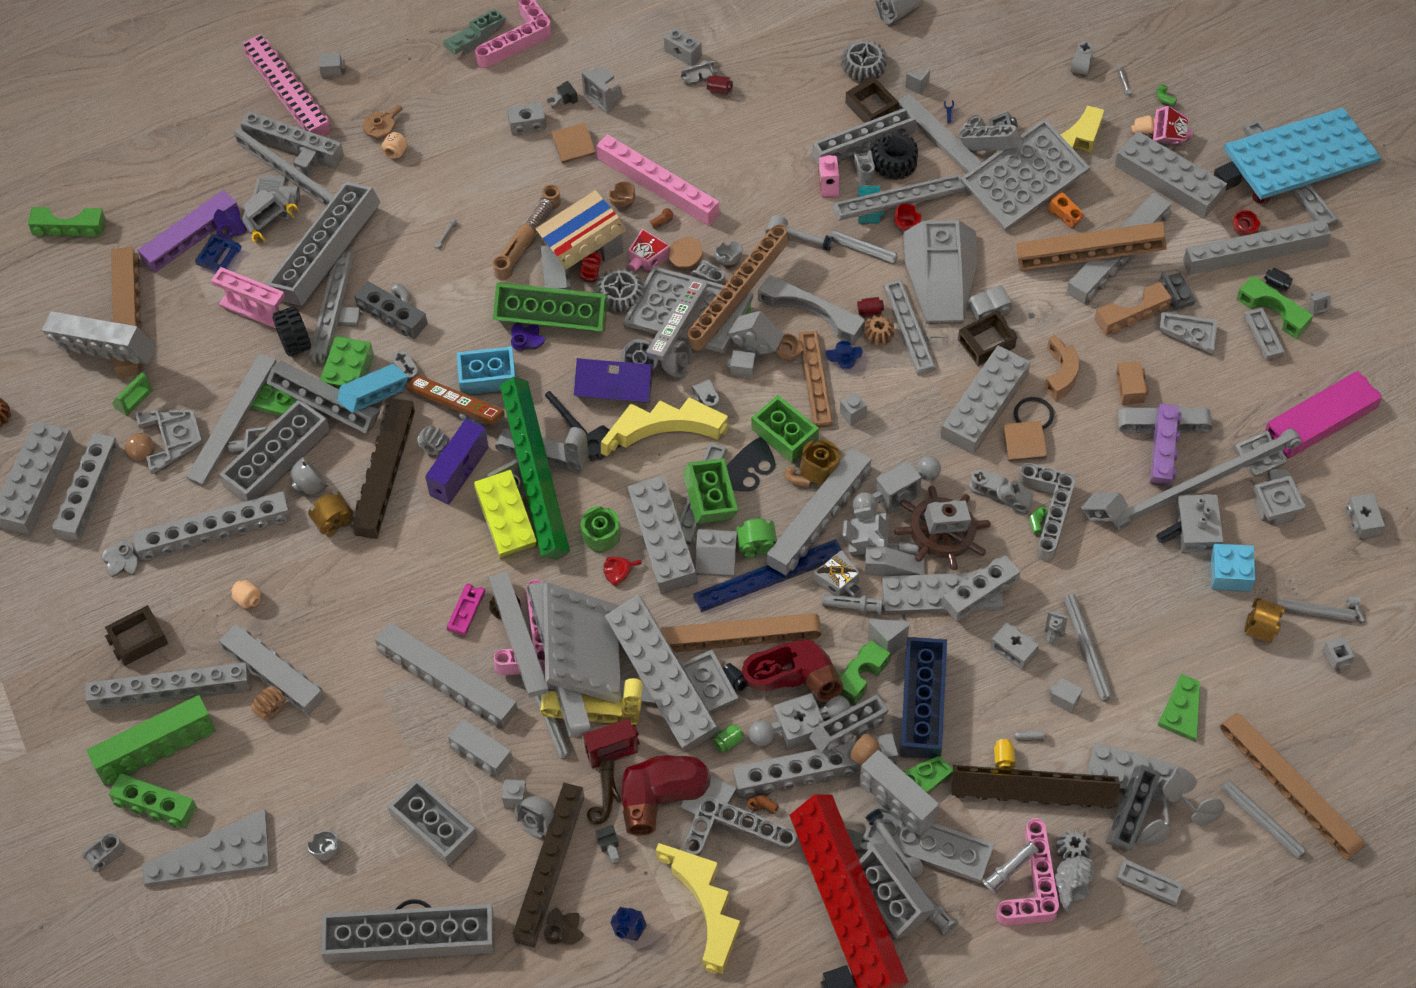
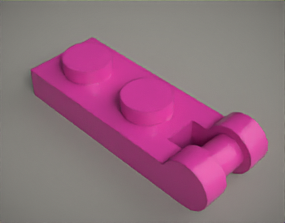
[447,583,486,636]

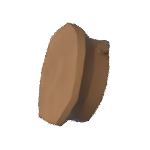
[669,237,704,270]

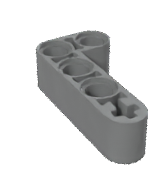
[959,114,1023,151]

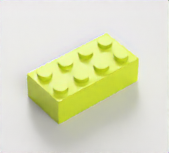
[474,470,537,558]

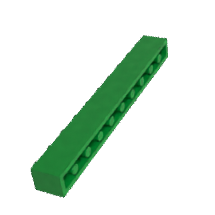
[500,377,570,560]

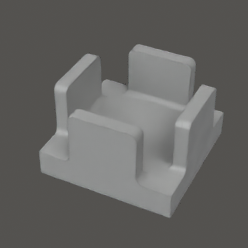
[581,66,622,114]
[1253,475,1306,526]
[843,507,889,556]

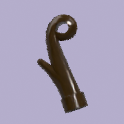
[587,760,621,824]

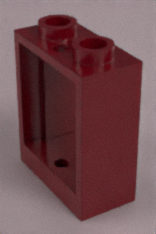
[583,718,640,769]

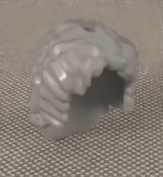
[1055,856,1095,912]

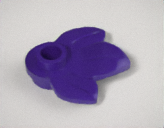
[213,206,247,240]
[511,322,545,350]

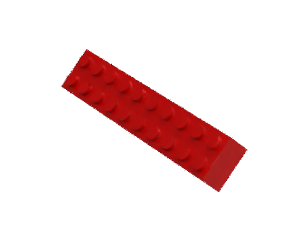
[789,794,909,988]

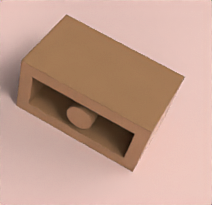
[1116,361,1149,405]

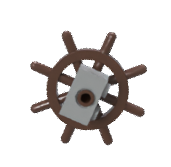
[894,486,991,570]

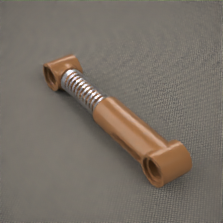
[493,184,561,280]

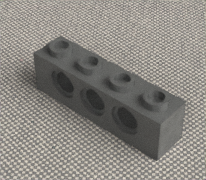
[355,281,428,339]
[1106,765,1161,851]

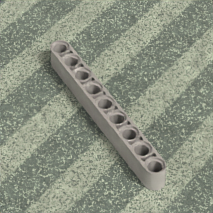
[527,581,591,738]

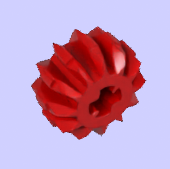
[579,251,602,282]

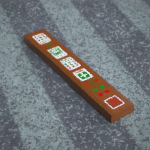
[406,374,505,425]

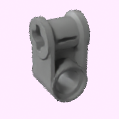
[1070,41,1093,75]
[853,150,874,184]
[690,260,726,285]
[692,379,721,412]
[969,469,1008,500]
[997,480,1034,514]
[82,833,125,872]

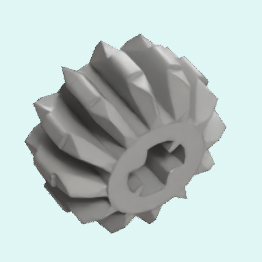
[417,426,450,457]
[1056,828,1092,861]

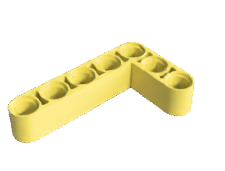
[540,678,643,725]

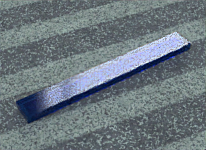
[693,539,842,612]

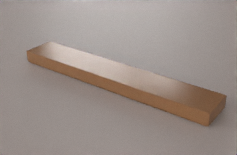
[799,330,833,428]

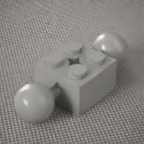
[853,456,941,515]
[749,693,851,750]

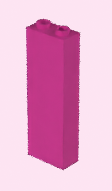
[1265,371,1382,459]

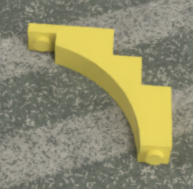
[996,106,1104,152]
[601,397,729,456]
[656,843,740,974]

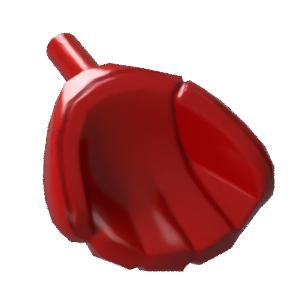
[603,557,642,586]

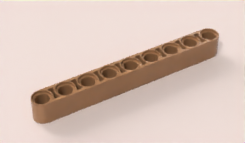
[688,224,788,351]
[661,613,822,652]
[1220,713,1365,859]

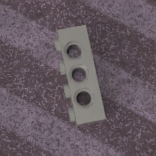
[942,555,1020,622]

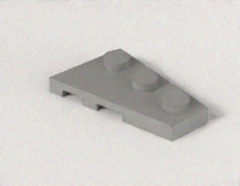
[1159,312,1217,355]

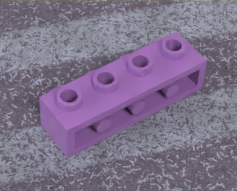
[1150,404,1182,485]

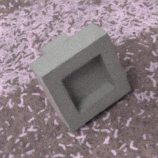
[1310,291,1331,315]

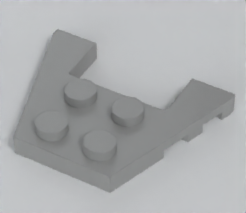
[135,410,203,474]

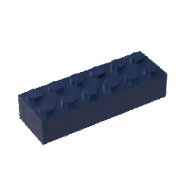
[900,637,947,759]

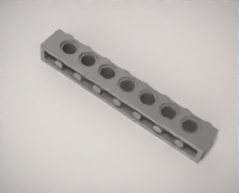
[132,491,291,561]
[86,662,251,711]
[733,733,898,798]

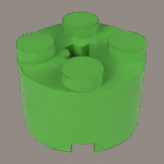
[581,506,621,553]
[736,518,777,559]

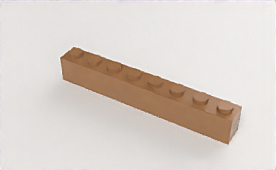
[1017,222,1167,271]
[111,246,143,378]

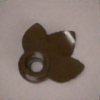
[544,907,584,944]

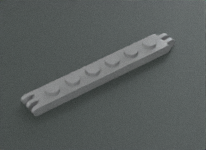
[310,251,354,363]

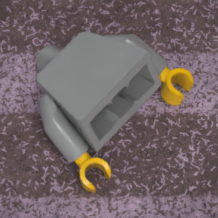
[242,190,300,245]

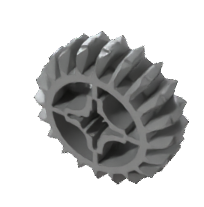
[841,39,887,81]
[595,268,645,314]

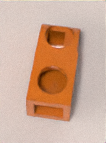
[1048,192,1084,227]

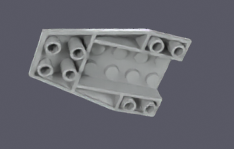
[904,220,978,323]

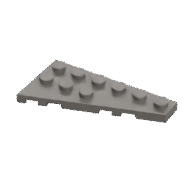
[143,809,270,887]

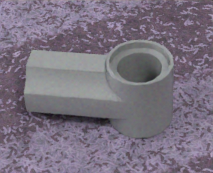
[277,186,300,220]

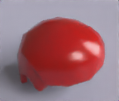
[894,203,921,231]
[1232,210,1261,236]

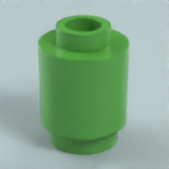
[713,724,744,753]

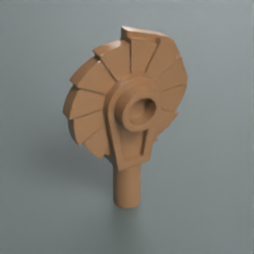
[363,104,403,138]

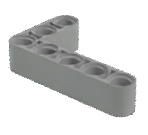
[495,427,589,473]
[1019,463,1075,561]
[684,797,796,856]

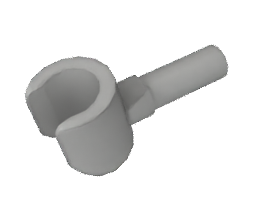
[1346,596,1365,623]

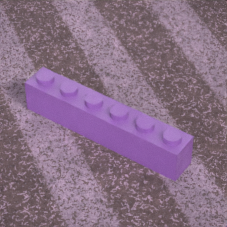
[138,190,238,273]

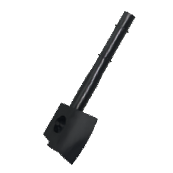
[545,391,621,462]

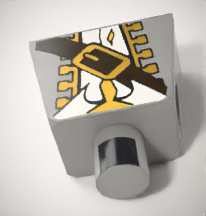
[814,550,862,598]

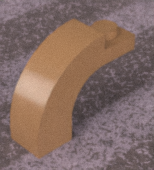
[1045,335,1079,401]

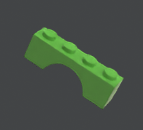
[28,207,106,237]
[1237,275,1313,339]

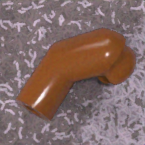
[650,208,673,229]
[747,795,779,814]

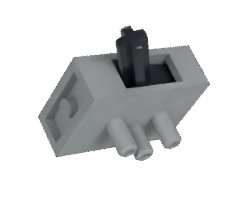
[1156,494,1223,552]

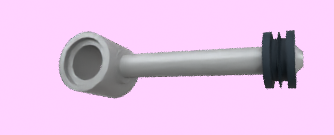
[765,215,834,251]
[865,809,923,878]

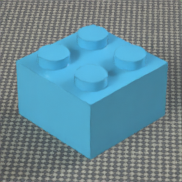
[1211,544,1255,591]

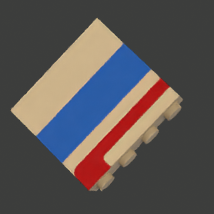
[535,190,626,270]

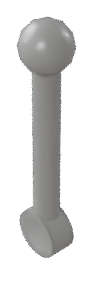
[1117,66,1132,96]
[434,219,457,249]

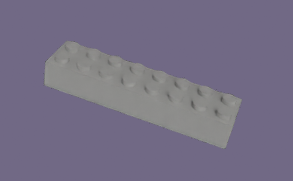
[266,182,381,306]
[605,595,721,753]
[321,904,494,963]

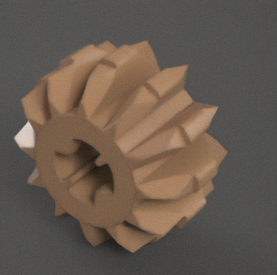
[863,315,895,346]
[251,686,286,721]

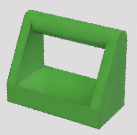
[112,372,152,416]

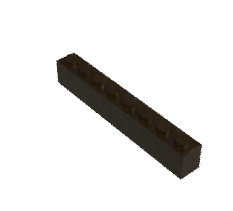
[351,398,415,539]
[951,765,1120,809]
[513,782,585,948]

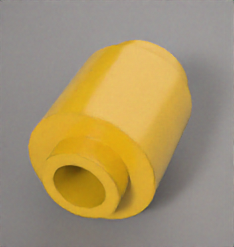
[994,739,1015,769]

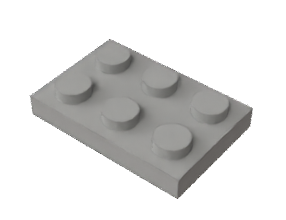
[681,650,738,713]

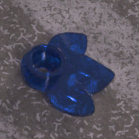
[825,340,863,369]

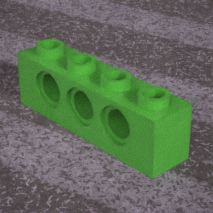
[109,773,197,828]

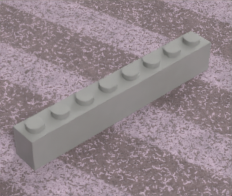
[1067,192,1172,305]
[1183,219,1331,275]
[767,448,872,575]
[375,622,518,729]

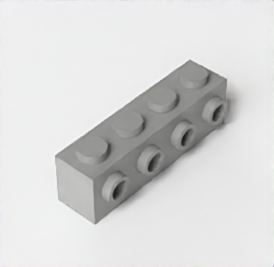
[809,694,889,753]

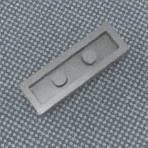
[1244,308,1284,360]
[1116,859,1184,905]

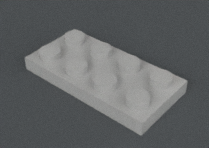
[1087,742,1175,803]

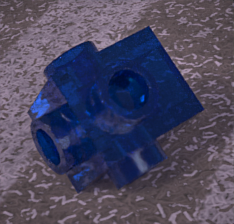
[610,907,647,941]

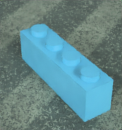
[337,364,409,413]

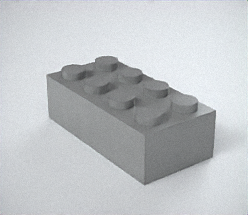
[860,750,939,837]
[388,778,477,867]
[859,843,936,939]

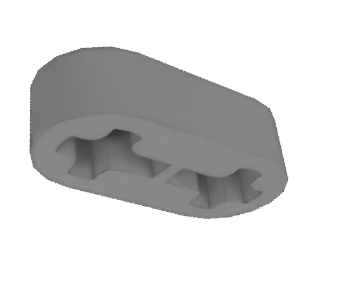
[392,351,419,382]

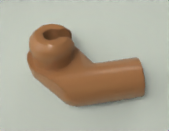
[784,467,810,487]

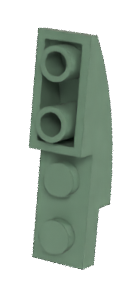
[443,9,506,55]

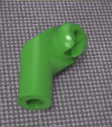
[1156,84,1177,107]
[1029,507,1048,535]

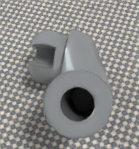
[391,283,410,304]

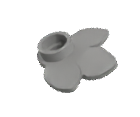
[101,540,138,576]

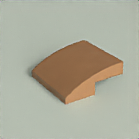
[551,123,595,163]
[1003,421,1047,461]

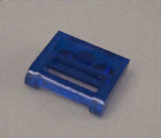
[195,234,242,273]

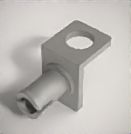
[228,427,268,453]

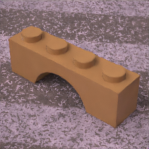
[1095,282,1172,336]

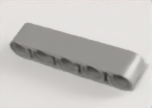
[1117,408,1212,433]

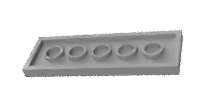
[882,573,1003,615]
[862,803,994,883]

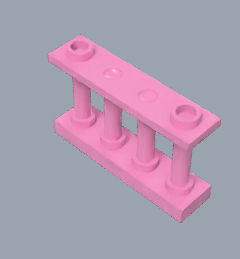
[211,267,285,328]

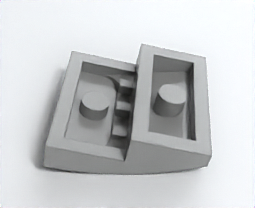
[1233,430,1288,477]
[680,776,737,825]

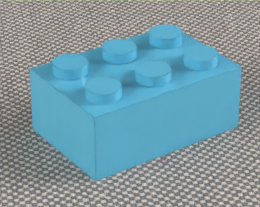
[457,346,516,395]

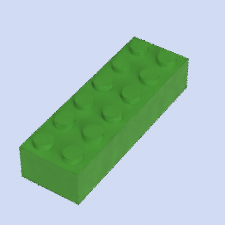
[493,282,608,331]
[86,695,216,786]

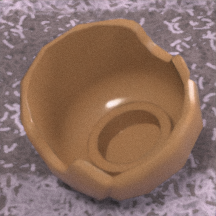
[609,181,635,208]
[775,333,803,361]
[125,433,154,461]
[850,734,881,765]

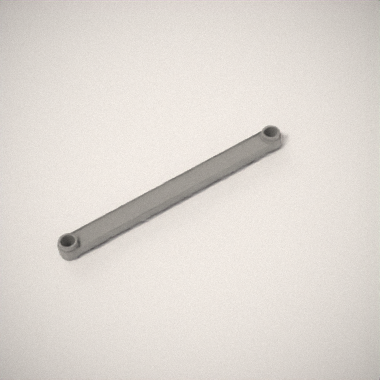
[1112,428,1302,530]

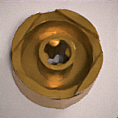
[800,440,840,486]
[308,492,353,537]
[1244,597,1285,643]

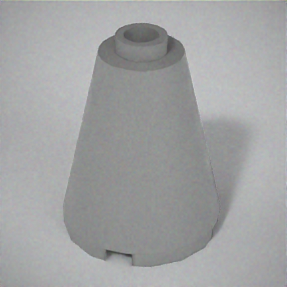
[875,0,923,24]

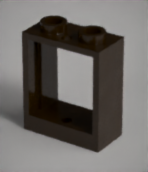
[845,76,899,123]
[958,311,1017,366]
[105,605,168,666]

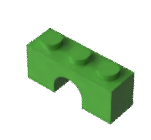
[839,641,890,705]

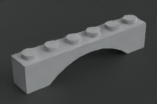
[758,275,865,346]

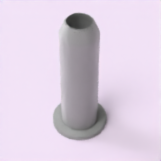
[1015,729,1044,741]

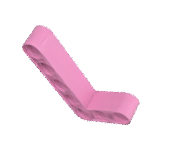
[475,0,551,68]
[494,580,545,675]
[996,818,1059,926]

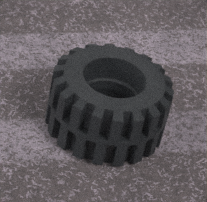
[873,132,918,180]
[273,306,311,357]

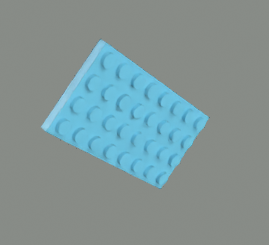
[1223,108,1381,200]

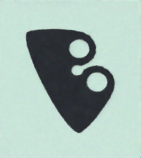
[726,437,775,492]

